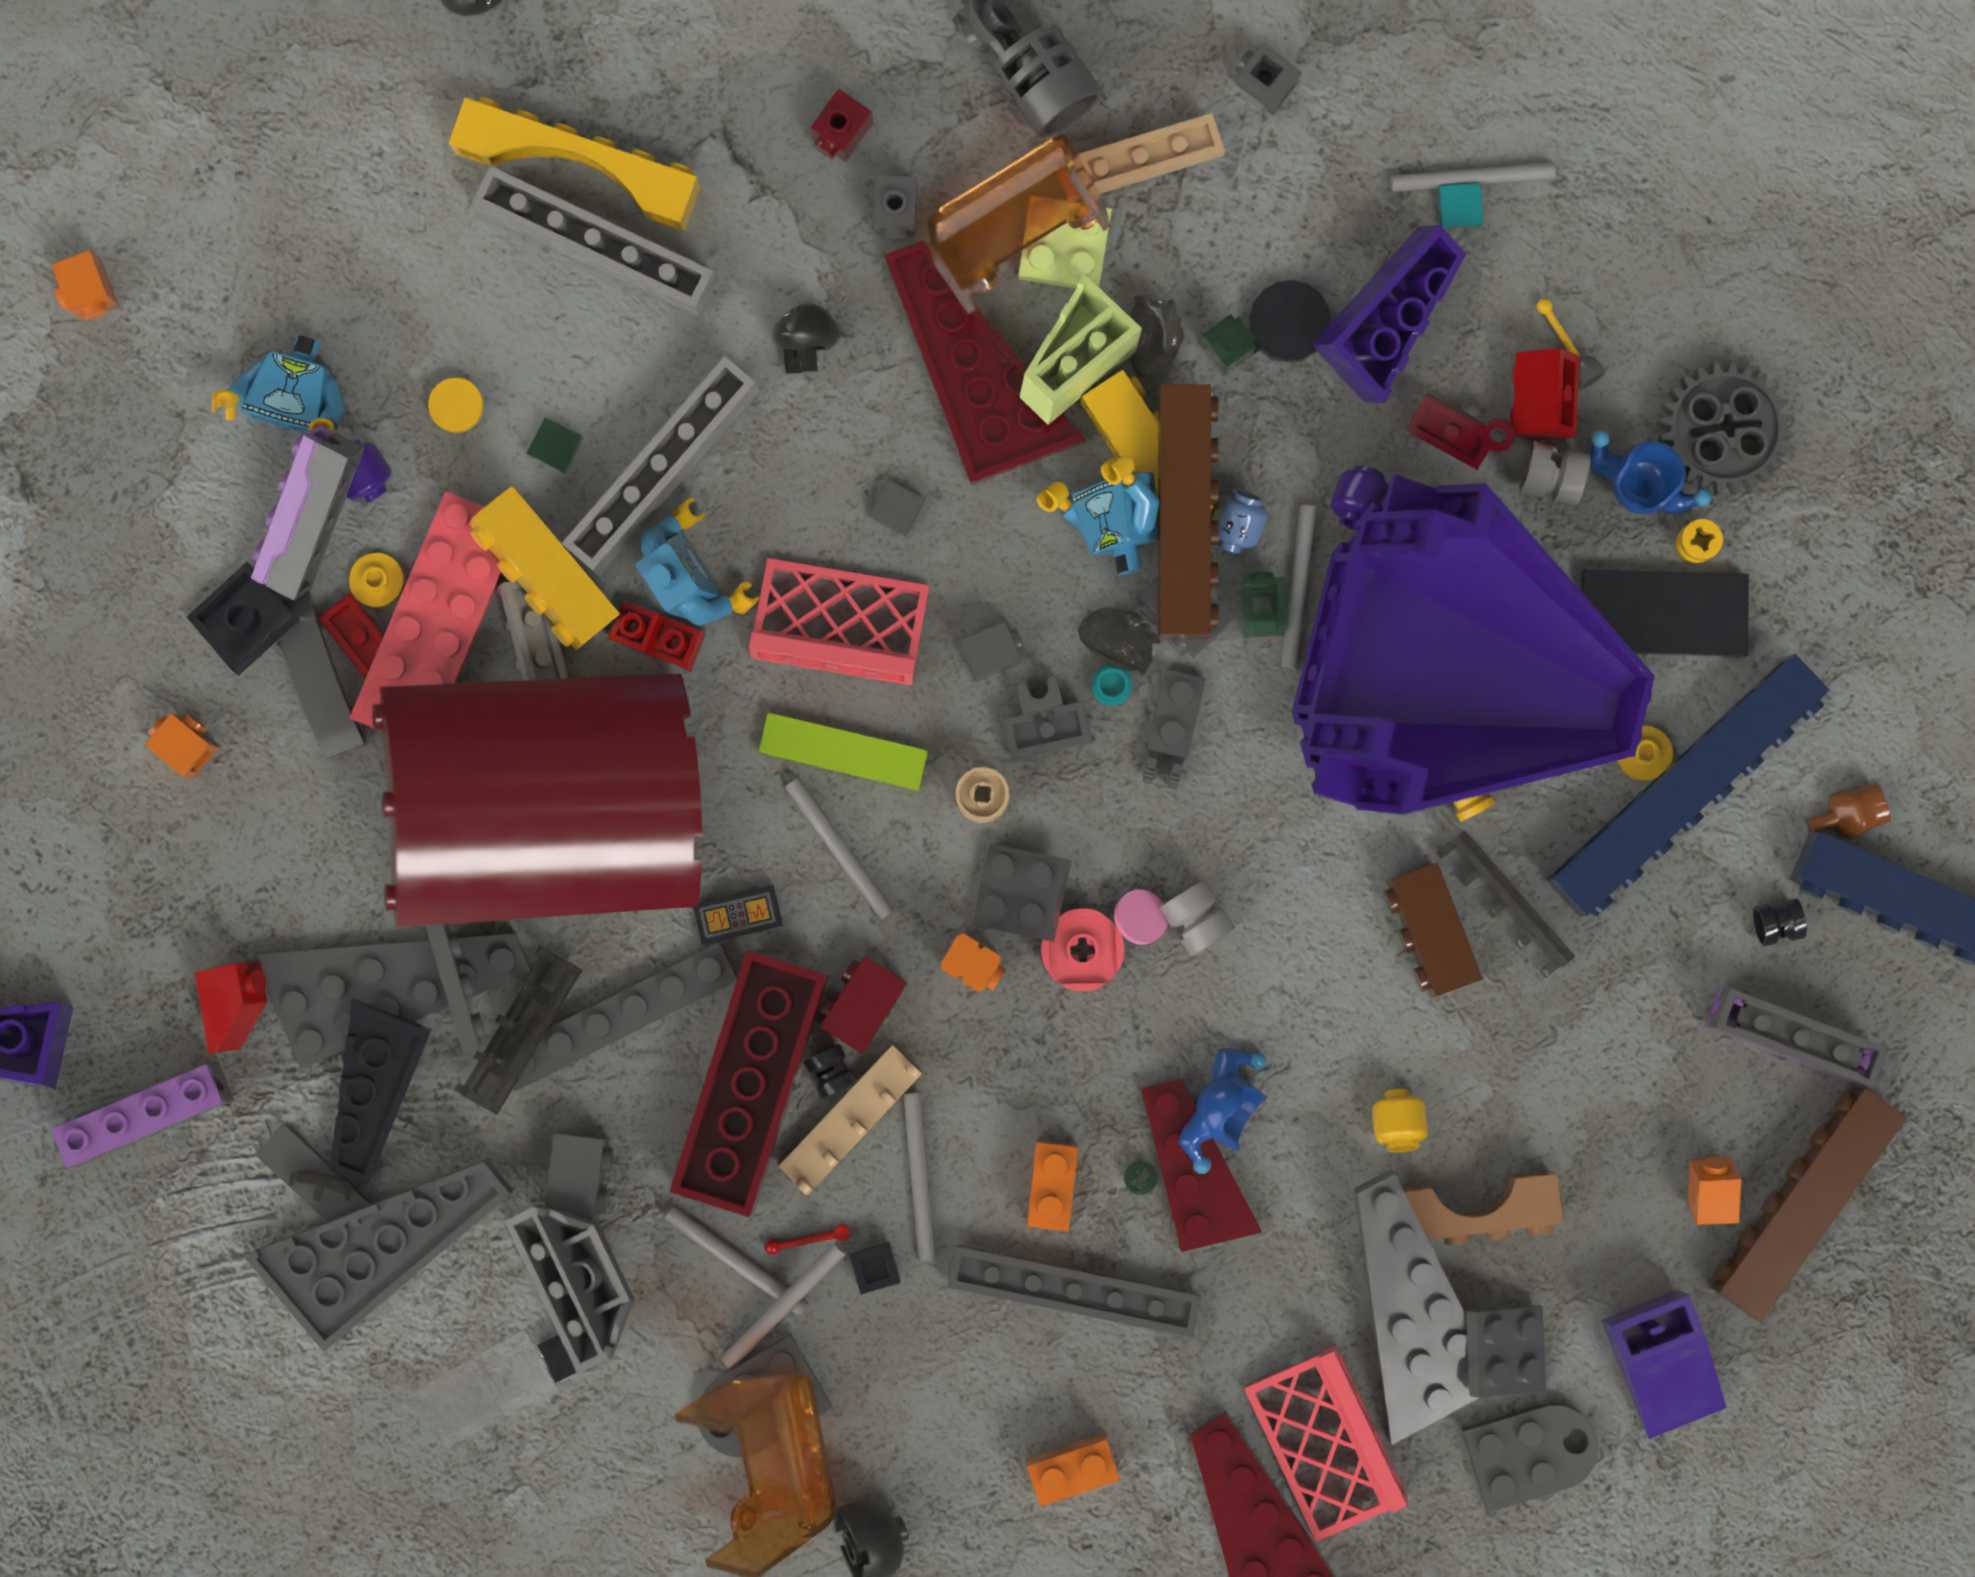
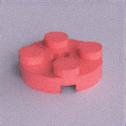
[1041,908,1124,992]

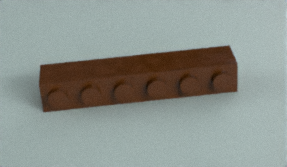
[1158,384,1219,639]
[1711,1086,1907,1322]

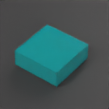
[1437,183,1484,229]

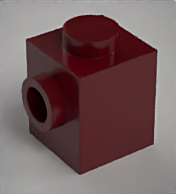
[810,88,873,162]

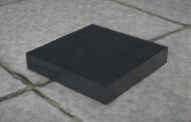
[187,562,300,676]

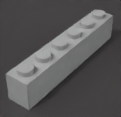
[472,166,718,318]
[561,355,760,576]

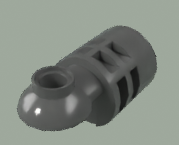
[962,0,1103,138]

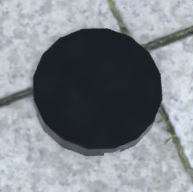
[1249,280,1331,363]

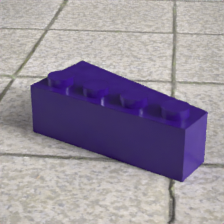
[1312,225,1466,403]
[0,1002,73,1089]

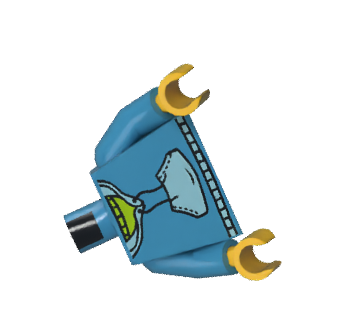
[211,335,345,434]
[1036,456,1160,575]
[636,498,760,625]

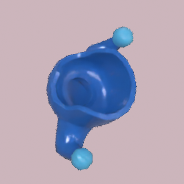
[1589,430,1712,515]
[1178,1048,1267,1174]

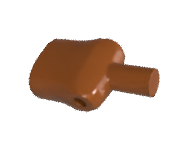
[1807,781,1891,838]

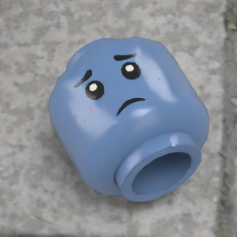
[1211,489,1269,553]

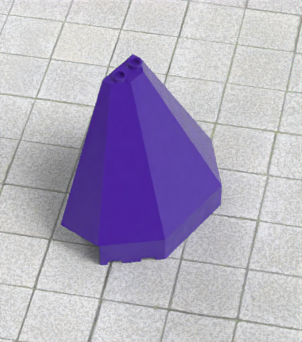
[1292,474,1655,815]

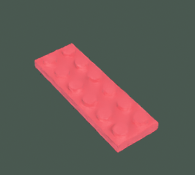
[349,491,502,731]

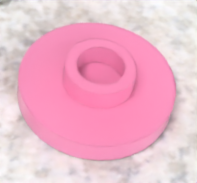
[1114,889,1168,945]

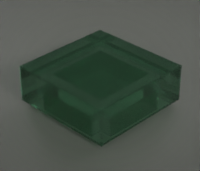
[526,417,583,474]

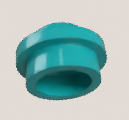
[1091,665,1133,706]

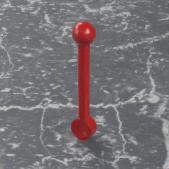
[764,1225,850,1255]

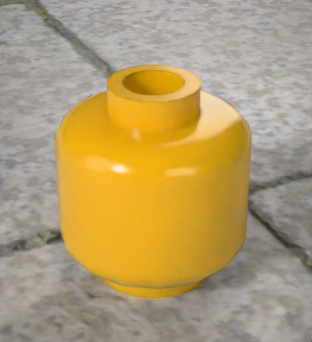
[1372,1089,1429,1153]

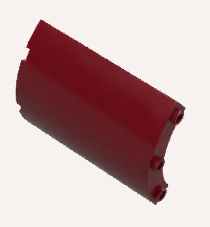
[372,673,702,927]

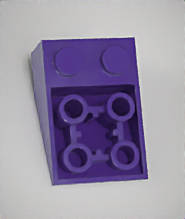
[1601,1290,1727,1439]

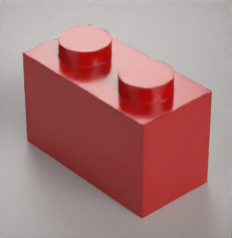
[1510,348,1580,441]

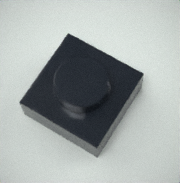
[849,1241,901,1294]
[537,1334,577,1383]

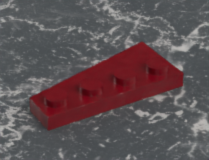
[1141,1079,1263,1252]

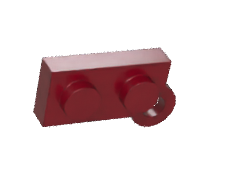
[1406,392,1515,470]

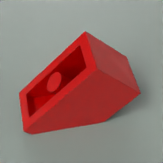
[195,961,267,1054]

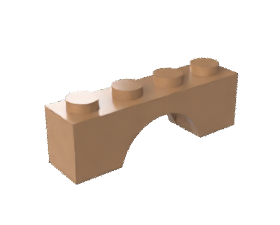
[1402,1171,1564,1245]

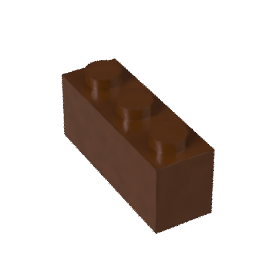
[1383,862,1483,997]

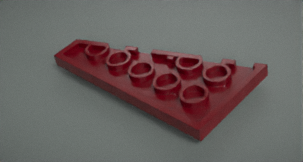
[884,240,1086,485]
[1191,1411,1336,1577]

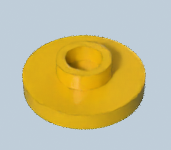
[428,377,484,433]
[349,553,405,608]
[1618,726,1673,781]

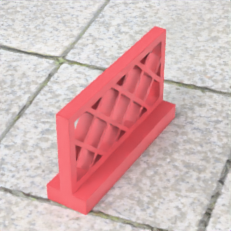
[749,558,929,686]
[1244,1344,1408,1542]

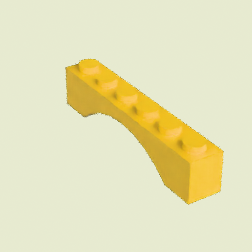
[448,97,701,232]

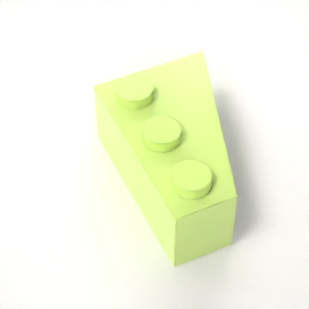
[1019,274,1142,425]

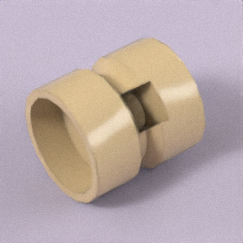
[955,767,1009,824]

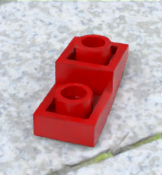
[608,601,706,672]

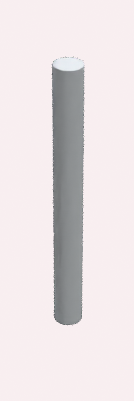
[1390,162,1556,192]
[1281,505,1316,670]
[784,778,894,921]
[903,1092,935,1261]
[664,1206,808,1316]
[721,1241,847,1369]

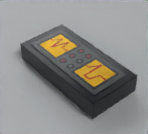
[693,886,783,945]

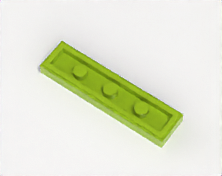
[758,713,929,791]

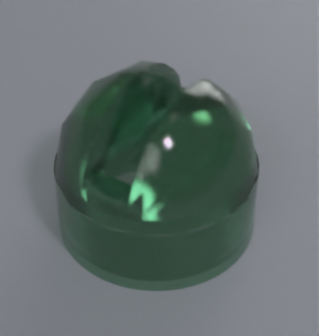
[1124,1161,1157,1195]

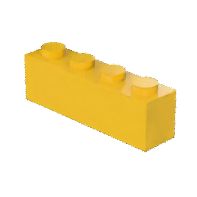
[1080,370,1213,519]
[469,486,620,651]

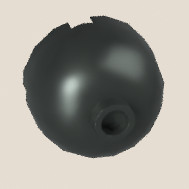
[833,1500,909,1577]

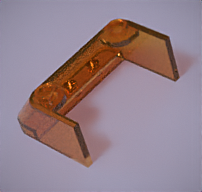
[928,135,1111,314]
[675,1372,836,1577]

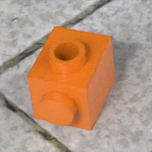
[51,250,118,320]
[145,713,220,779]
[1687,1156,1741,1225]

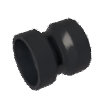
[1753,898,1807,946]
[803,1044,858,1099]

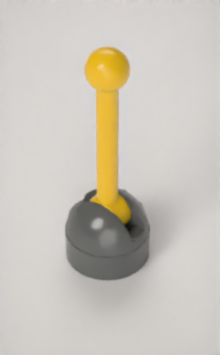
[1536,298,1606,391]

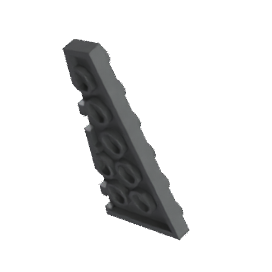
[243,1159,514,1352]

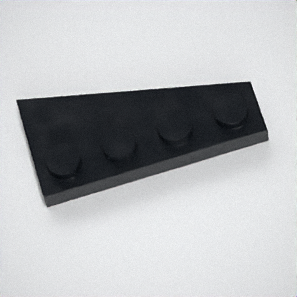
[329,999,432,1185]

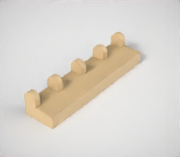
[1056,113,1225,203]
[778,1045,923,1196]

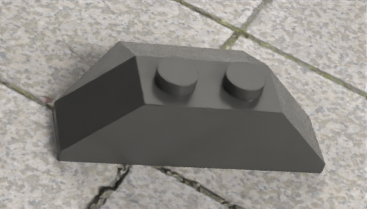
[504,1204,635,1374]

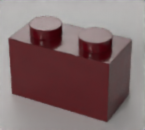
[818,956,908,1054]

